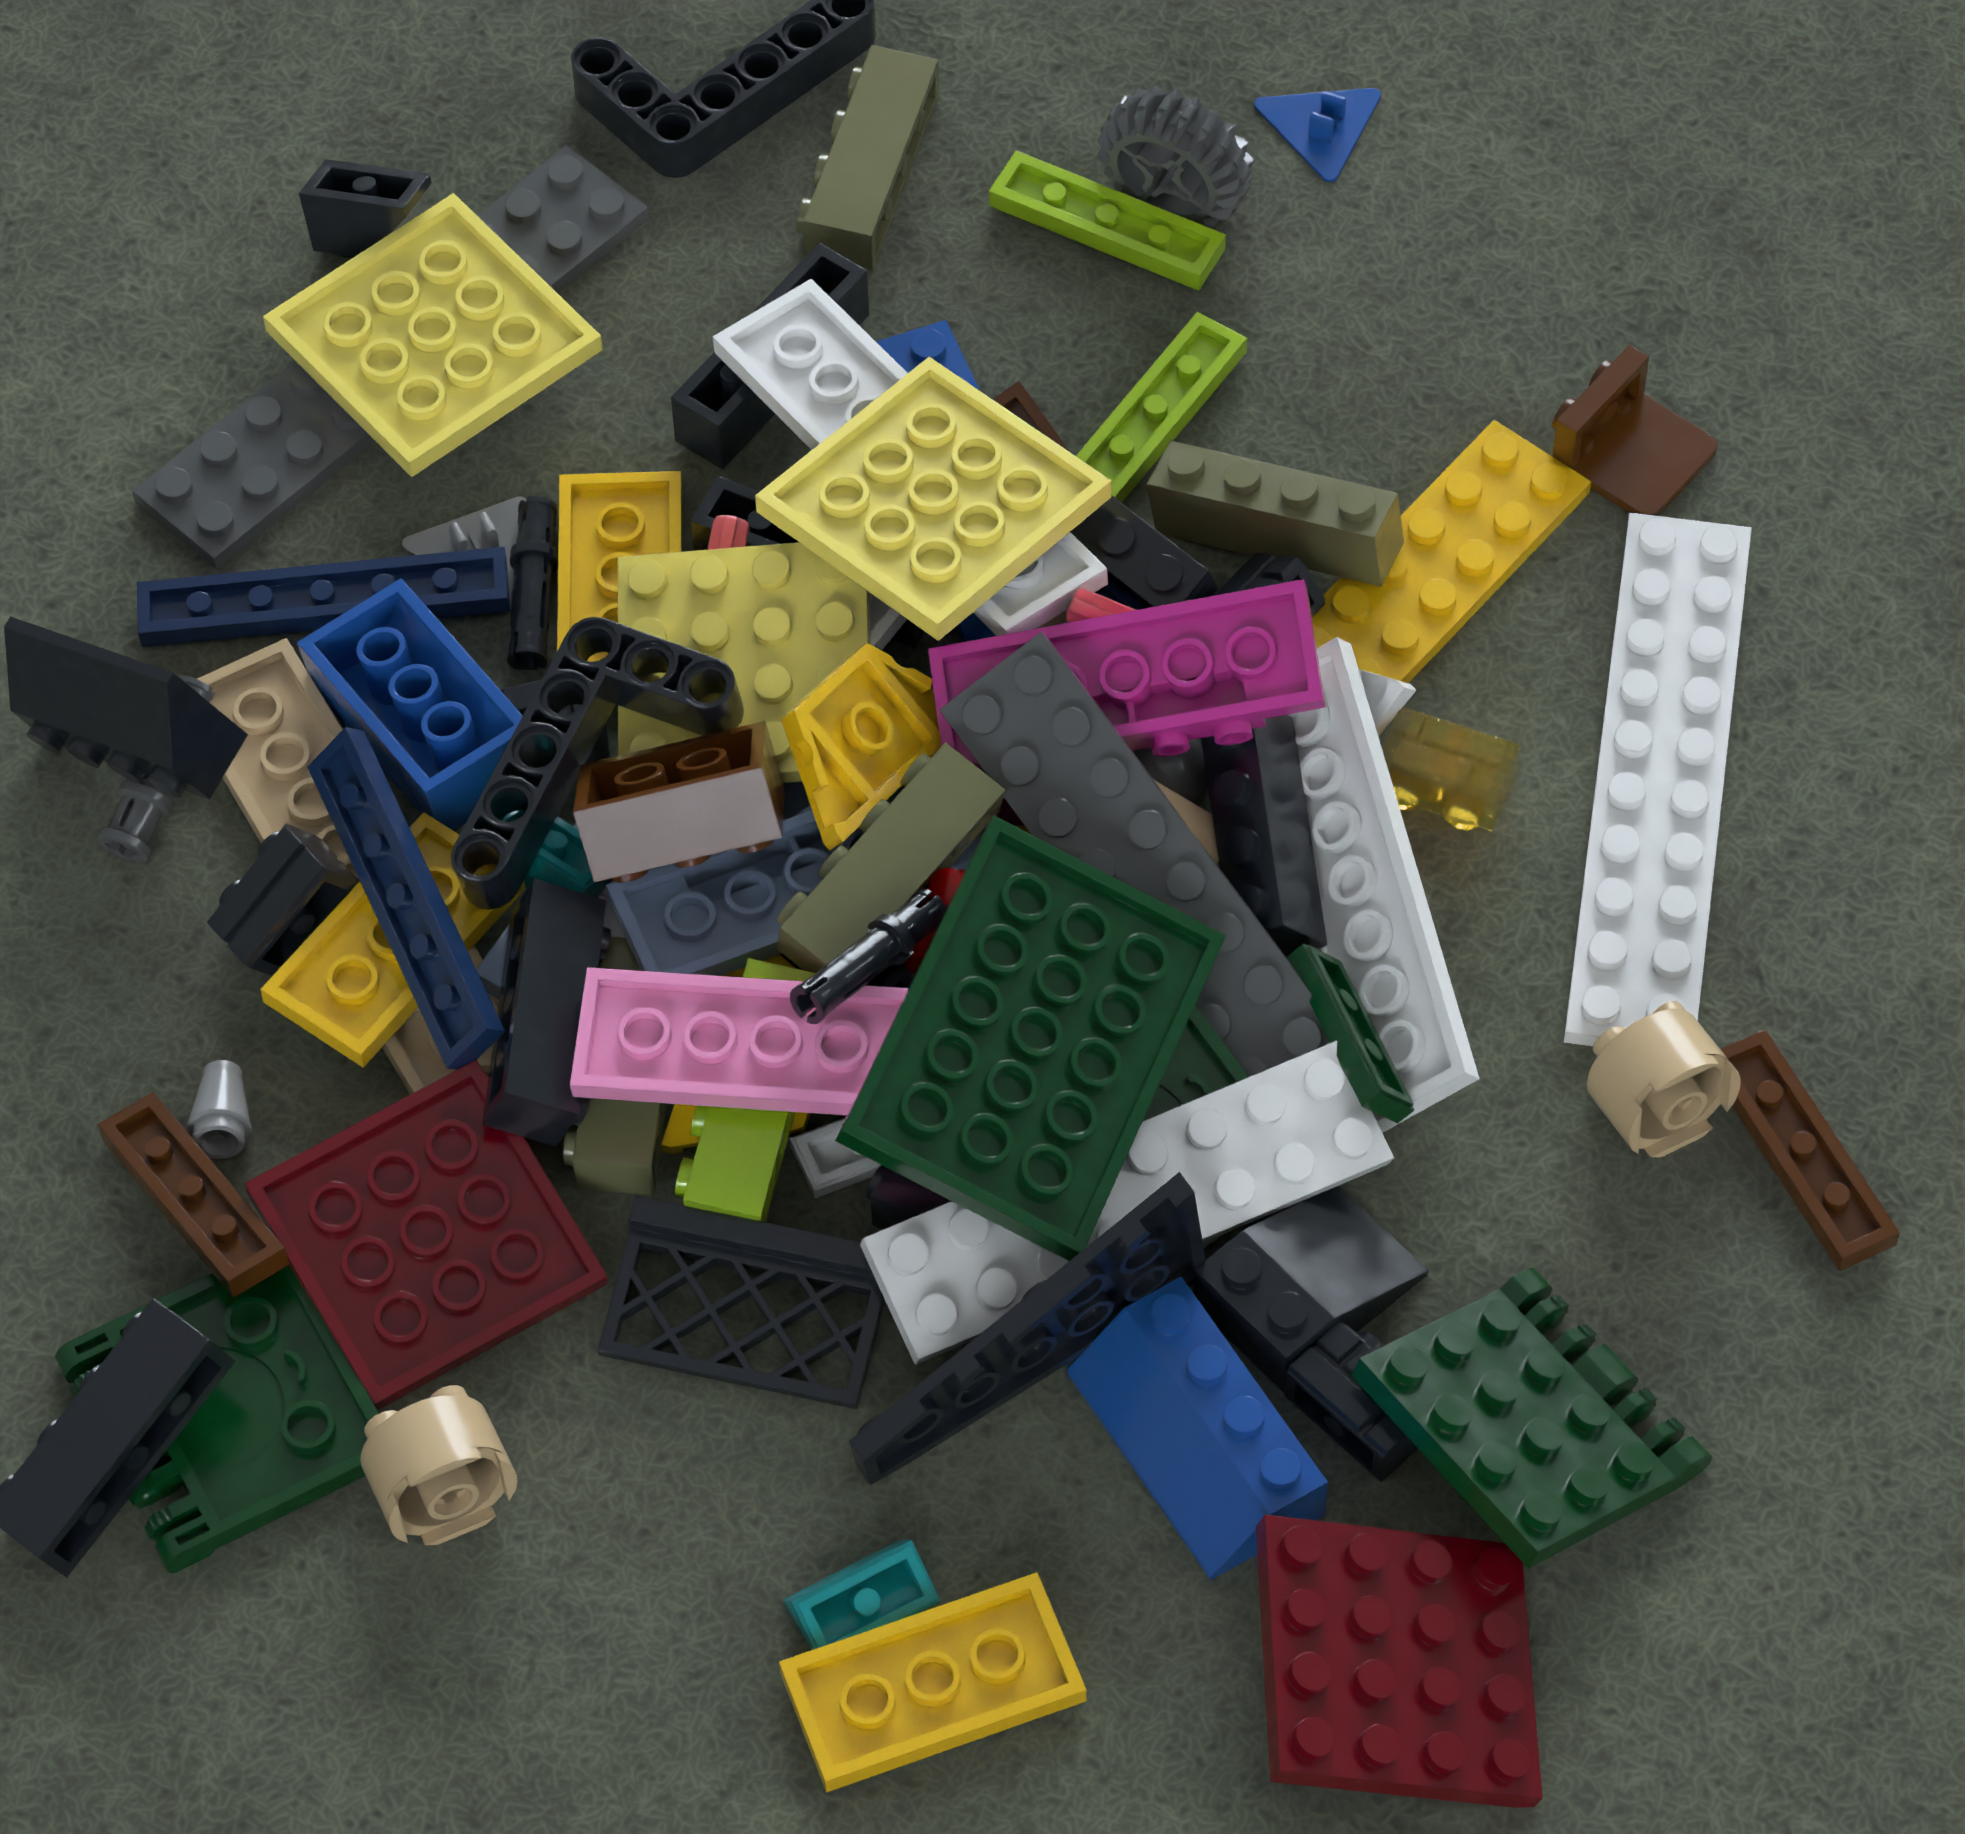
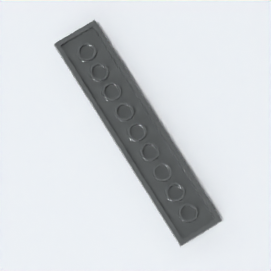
[132,145,650,570]

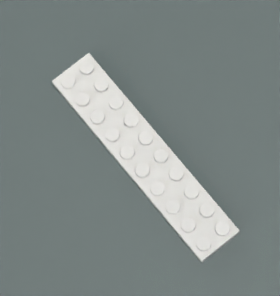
[1564,513,1752,1046]

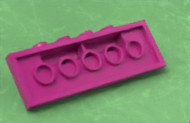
[928,579,1326,770]

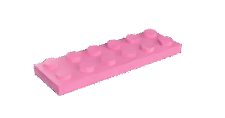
[570,967,908,1115]

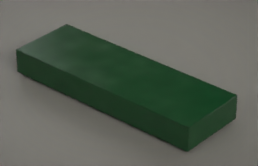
[1287,943,1415,1124]

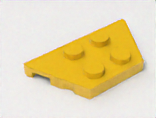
[781,643,941,851]

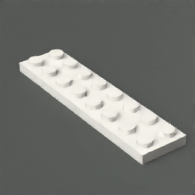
[713,279,1108,636]
[1287,637,1479,1133]
[860,1041,1394,1365]

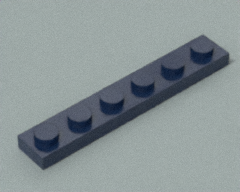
[137,546,510,647]
[307,727,505,1070]

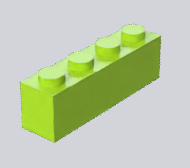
[675,958,815,1222]

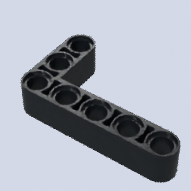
[571,0,876,178]
[451,617,744,910]

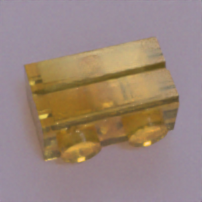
[1382,707,1521,831]

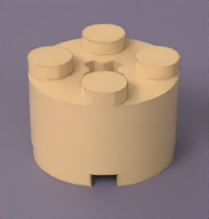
[1587,1001,1741,1157]
[360,1385,517,1545]

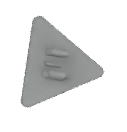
[402,496,526,604]

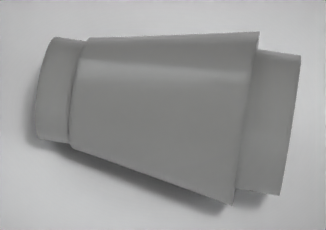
[186,1060,252,1159]

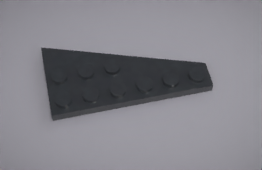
[849,1172,1206,1485]

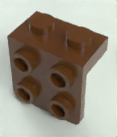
[1552,345,1718,516]

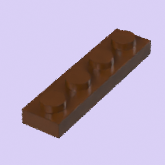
[1720,1029,1900,1271]
[97,1092,290,1298]

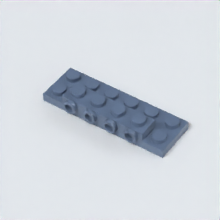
[606,785,986,976]

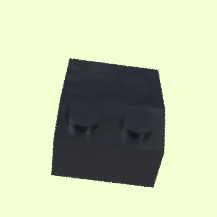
[1193,1186,1429,1393]

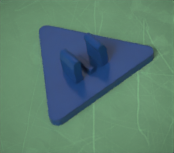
[1254,88,1381,182]

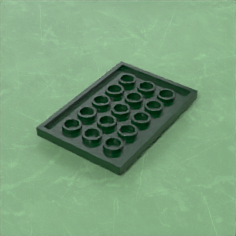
[835,815,1226,1261]

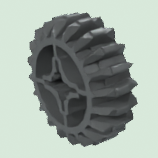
[1097,85,1254,227]

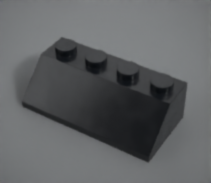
[4,616,248,799]

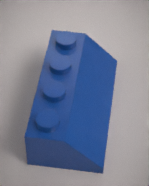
[297,578,523,831]
[1067,1277,1328,1580]

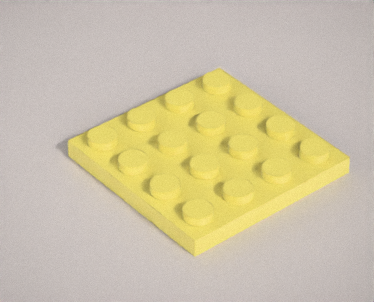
[263,193,603,477]
[755,357,1112,641]
[618,542,871,783]

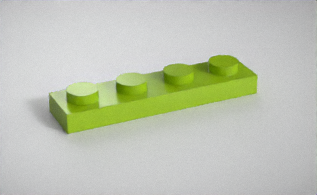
[989,150,1226,291]
[1076,312,1247,503]

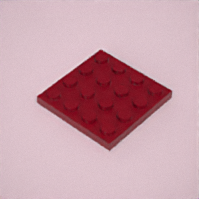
[245,1059,608,1410]
[1256,1515,1543,1808]

